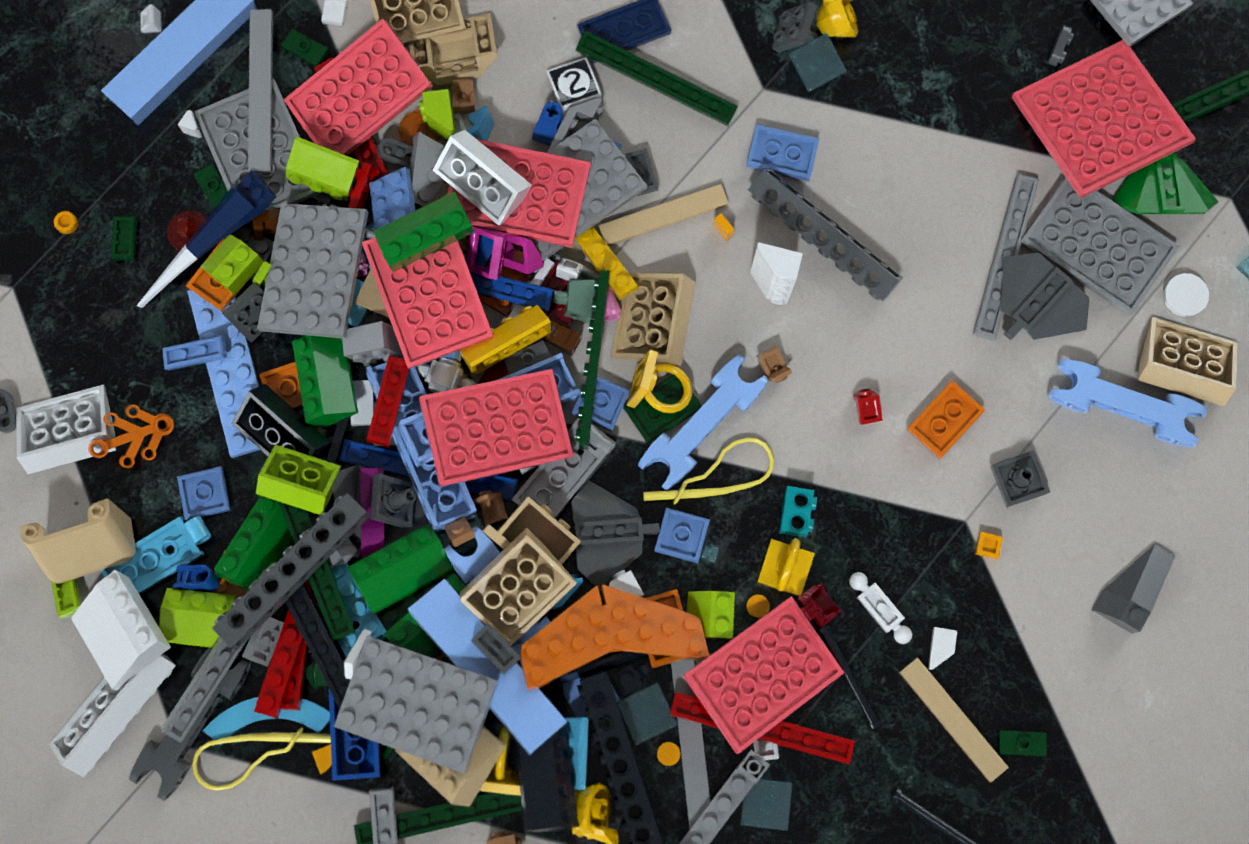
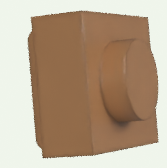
[451,78,475,113]
[756,346,792,383]
[472,490,508,526]
[444,517,475,547]
[486,831,522,844]

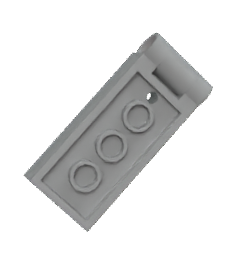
[512,419,617,520]

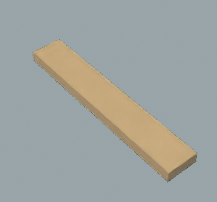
[599,184,729,246]
[899,658,1009,782]

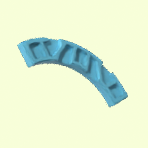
[203,697,330,745]

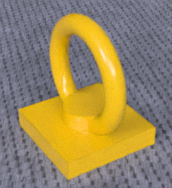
[626,350,692,413]
[757,538,815,597]
[479,726,521,796]

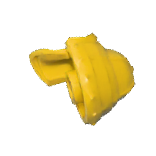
[816,0,858,37]
[572,783,619,844]

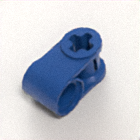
[532,102,563,146]
[172,564,220,592]

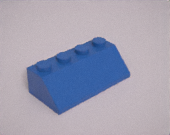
[329,689,380,780]

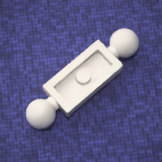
[849,572,912,644]

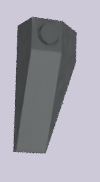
[1092,544,1175,634]

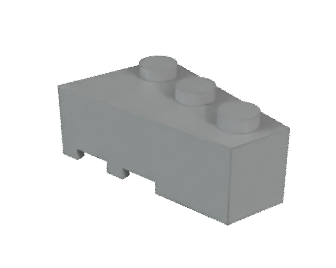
[410,132,445,210]

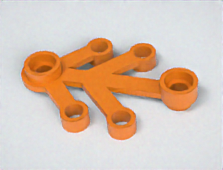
[88,405,174,468]

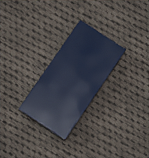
[577,0,671,64]

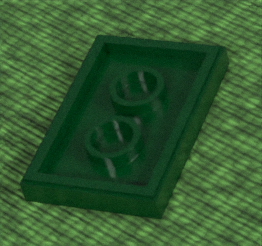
[623,375,702,445]

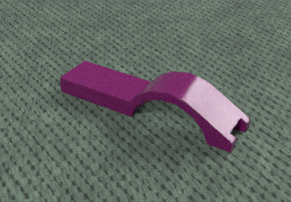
[360,468,384,560]

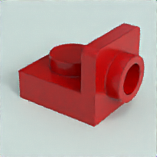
[853,389,883,425]

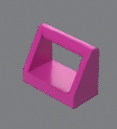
[467,226,507,280]
[503,234,543,274]

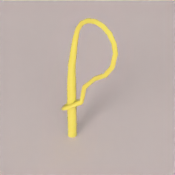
[643,437,774,504]
[192,727,331,791]

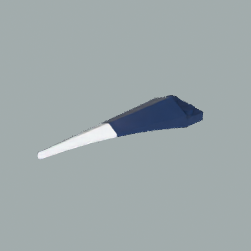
[137,170,277,308]

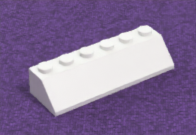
[49,653,176,778]

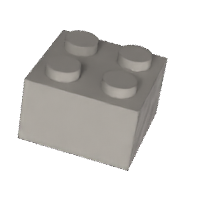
[342,321,403,366]

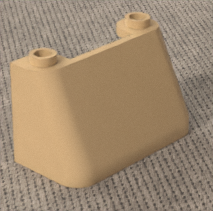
[20,498,136,584]

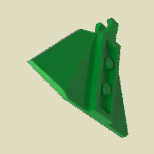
[1112,153,1218,214]

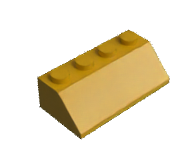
[459,305,551,376]

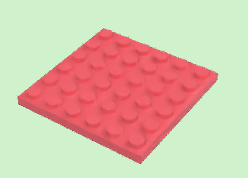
[1012,40,1196,199]

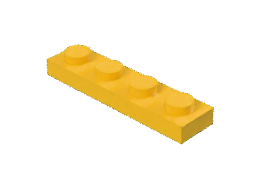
[575,227,638,300]

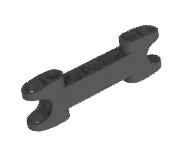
[129,647,252,801]

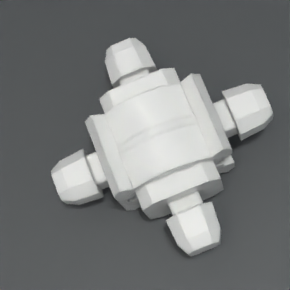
[416,354,476,393]

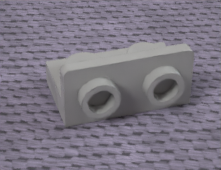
[242,617,284,667]

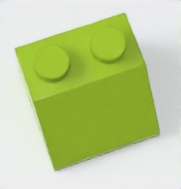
[419,89,456,142]
[200,234,263,295]
[687,591,735,640]

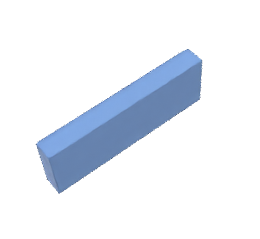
[163,335,227,370]

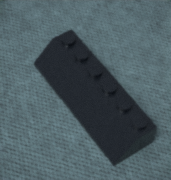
[515,684,579,832]

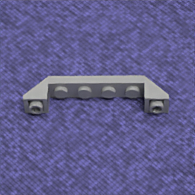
[547,98,604,152]
[679,750,770,844]

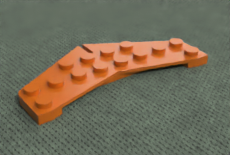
[519,584,709,690]

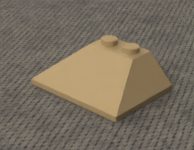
[409,13,497,85]

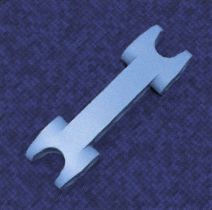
[638,354,769,491]
[1048,359,1207,447]
[444,525,550,654]

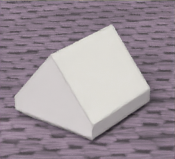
[141,4,161,33]
[178,110,202,138]
[556,258,583,281]

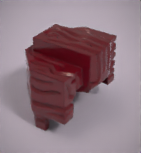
[796,583,841,628]

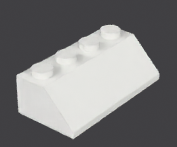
[433,130,532,226]
[750,242,803,305]

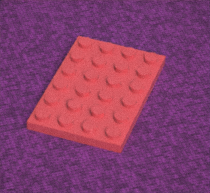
[284,19,433,156]
[447,139,591,248]
[362,237,494,369]
[419,369,574,487]
[683,596,844,754]

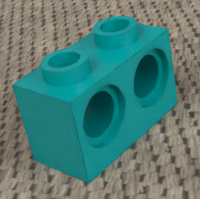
[779,486,817,538]

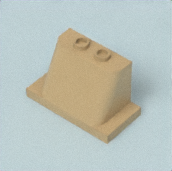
[482,496,581,565]

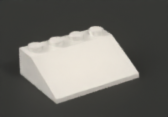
[16,385,116,474]
[71,570,171,691]

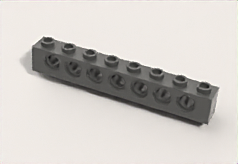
[748,168,903,301]
[212,493,370,650]

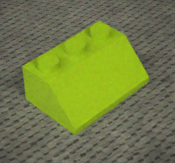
[285,136,359,202]
[256,444,341,515]
[159,588,236,648]

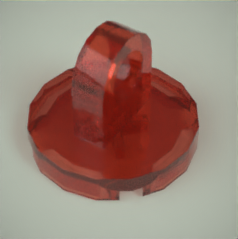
[167,211,206,252]

